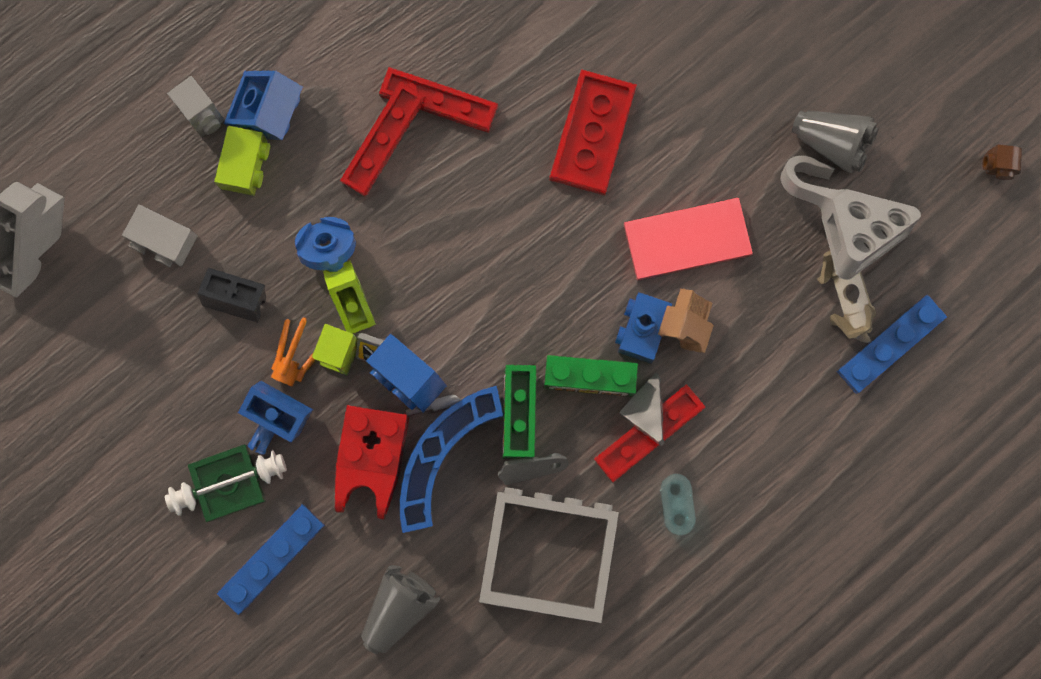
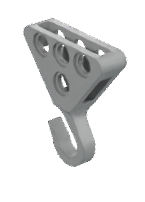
[780,156,921,280]

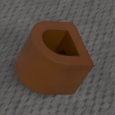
[982,144,1022,180]

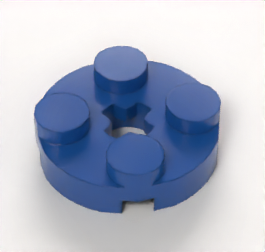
[295,217,356,272]

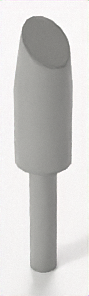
[406,394,461,416]

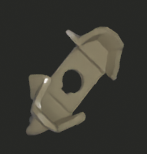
[817,250,876,343]

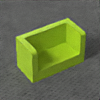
[312,324,358,376]

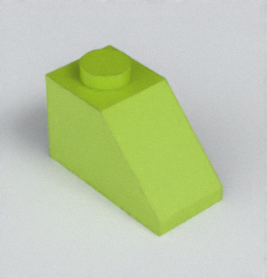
[323,260,376,334]

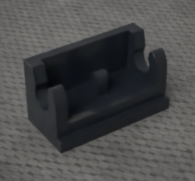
[198,267,266,323]

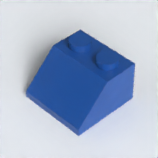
[224,71,303,140]

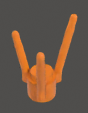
[271,318,315,387]

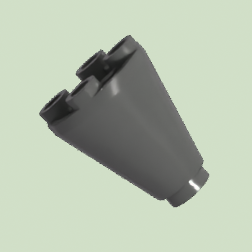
[792,110,879,173]

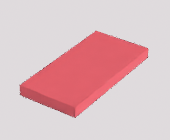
[624,198,753,281]

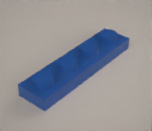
[837,295,947,394]
[217,504,326,615]

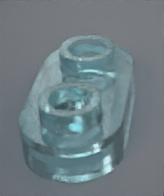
[660,474,696,535]

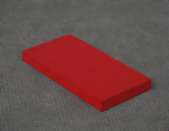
[549,69,637,196]

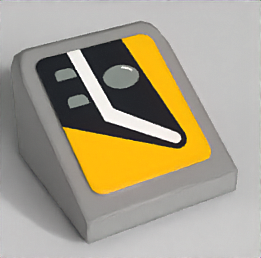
[356,333,384,361]

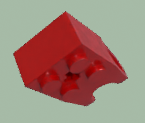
[335,405,410,520]

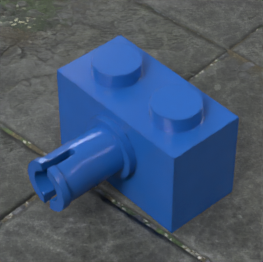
[615,292,672,364]
[238,381,313,454]

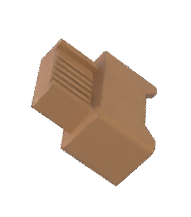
[658,289,714,353]

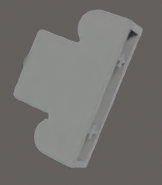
[0,182,64,298]

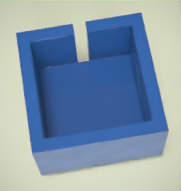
[366,334,447,413]

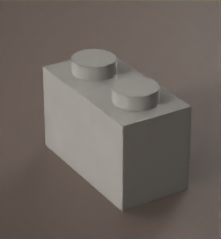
[167,76,224,138]
[122,204,198,267]

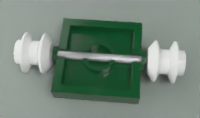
[165,444,287,522]

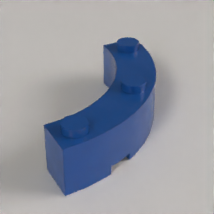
[400,386,503,533]

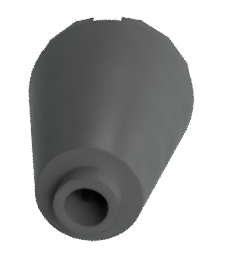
[361,565,440,654]

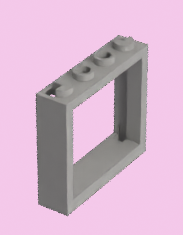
[479,487,619,623]

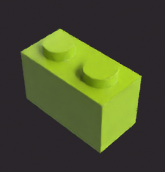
[214,126,270,196]

